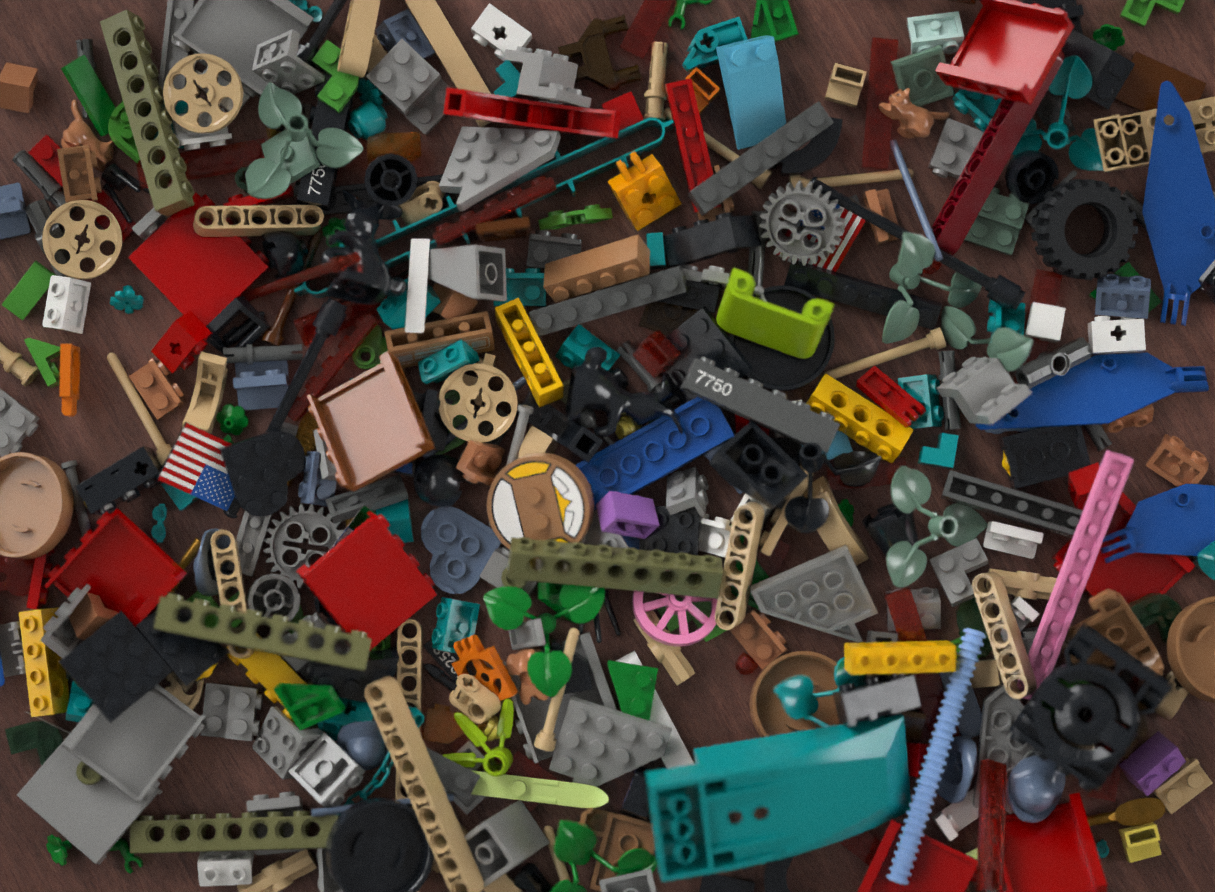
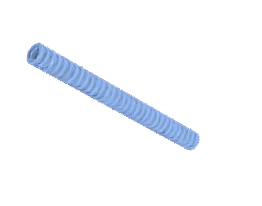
[886,628,986,885]

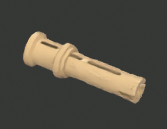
[643,42,668,122]
[0,342,39,387]

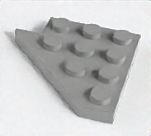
[439,126,561,211]
[750,545,878,643]
[972,683,1035,815]
[549,696,673,787]

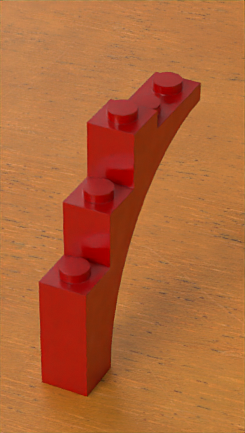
[443,88,622,139]

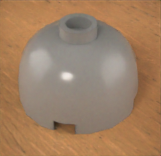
[247,573,301,626]

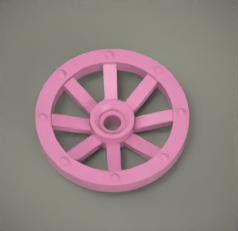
[632,573,720,647]

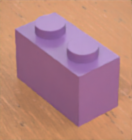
[596,491,659,539]
[1119,731,1186,796]

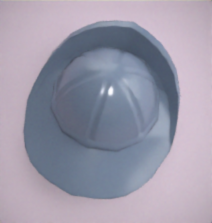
[193,528,234,597]
[337,721,389,771]
[935,735,978,803]
[1006,755,1065,823]

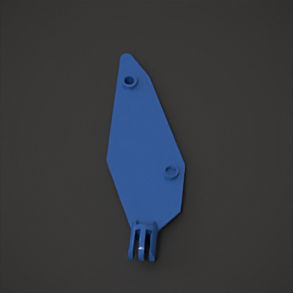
[1142,81,1215,326]
[975,353,1209,430]
[1100,484,1215,564]

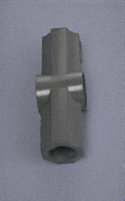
[24,199,70,277]
[1015,337,1092,389]

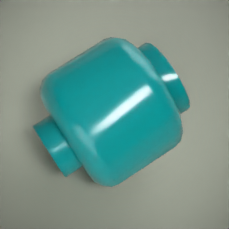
[347,101,388,141]

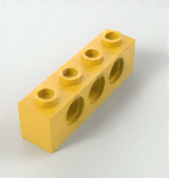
[495,298,563,408]
[806,373,914,464]
[19,607,70,717]
[844,640,956,675]

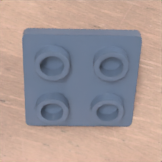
[0,183,31,240]
[233,360,289,411]

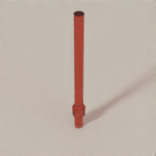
[240,252,361,301]

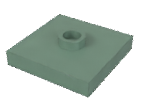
[891,45,955,107]
[261,124,320,184]

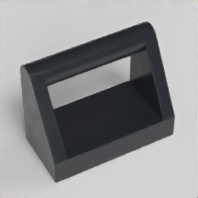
[206,296,270,357]

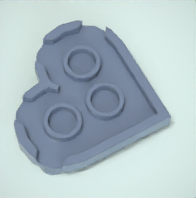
[421,506,501,594]

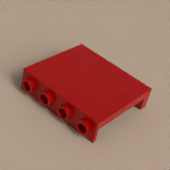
[935,0,1074,105]
[128,192,271,326]
[1051,492,1196,620]
[44,508,187,627]
[296,511,437,650]
[983,793,1107,892]
[858,819,982,892]

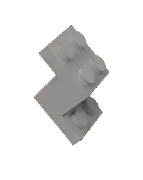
[366,39,451,136]
[504,46,592,108]
[937,356,1032,425]

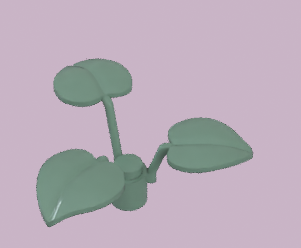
[246,82,363,199]
[882,233,982,344]
[941,306,1033,416]
[886,466,988,588]

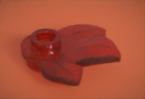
[0,555,35,596]

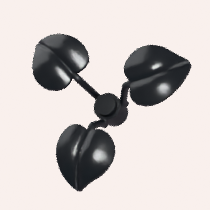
[771,438,881,533]

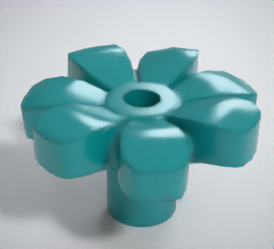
[357,78,383,107]
[110,285,144,314]

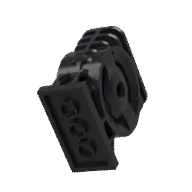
[1010,623,1172,793]

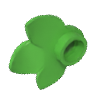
[353,325,388,370]

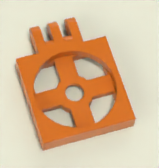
[59,344,80,417]
[452,635,518,701]

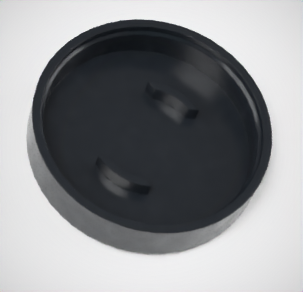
[729,286,835,391]
[325,798,434,892]

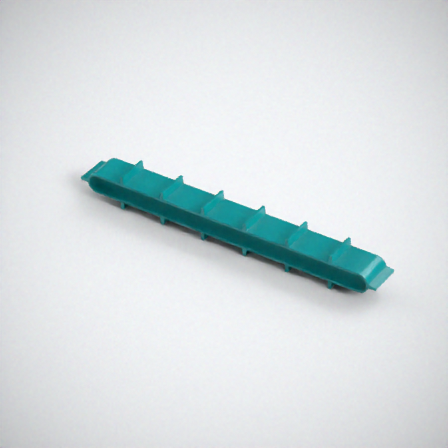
[294,117,674,298]

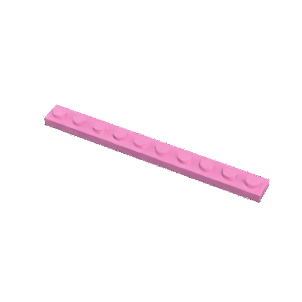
[1017,450,1134,700]

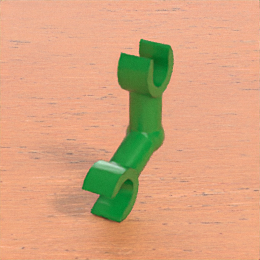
[668,0,712,30]
[108,838,143,874]

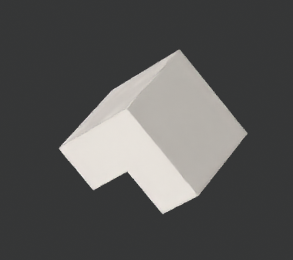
[1025,302,1066,343]

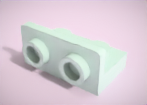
[907,11,964,54]

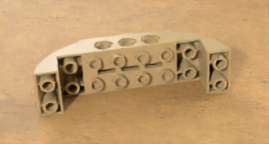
[1093,96,1215,172]

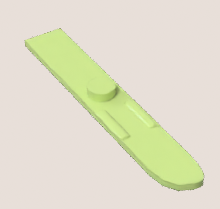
[452,770,609,808]

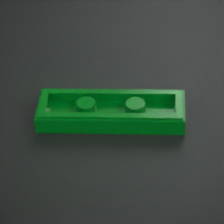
[61,55,115,137]

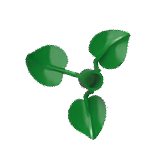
[483,584,605,698]
[550,821,657,892]

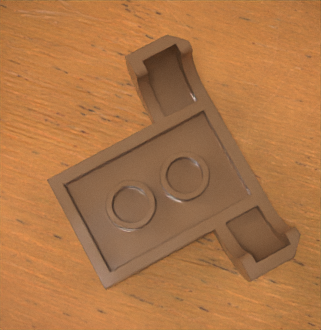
[1062,589,1164,683]
[579,808,655,891]

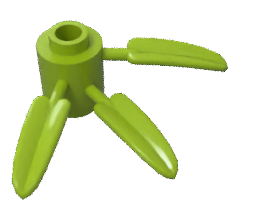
[443,698,514,777]

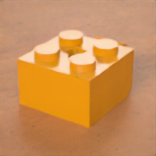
[607,151,682,231]

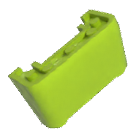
[716,268,834,359]

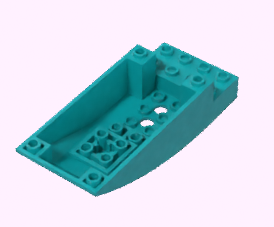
[645,714,911,882]

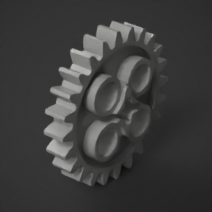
[759,180,845,266]
[263,504,344,588]

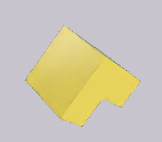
[1119,822,1162,863]

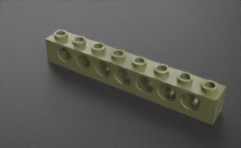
[100,10,194,216]
[507,537,723,599]
[154,593,372,672]
[130,811,340,854]

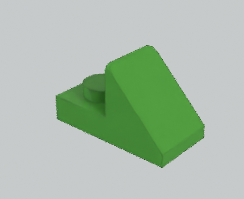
[24,337,60,388]

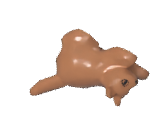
[879,88,950,139]
[61,99,114,172]
[506,646,548,705]

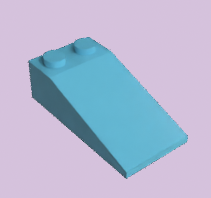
[716,35,786,150]

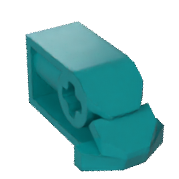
[682,17,748,73]

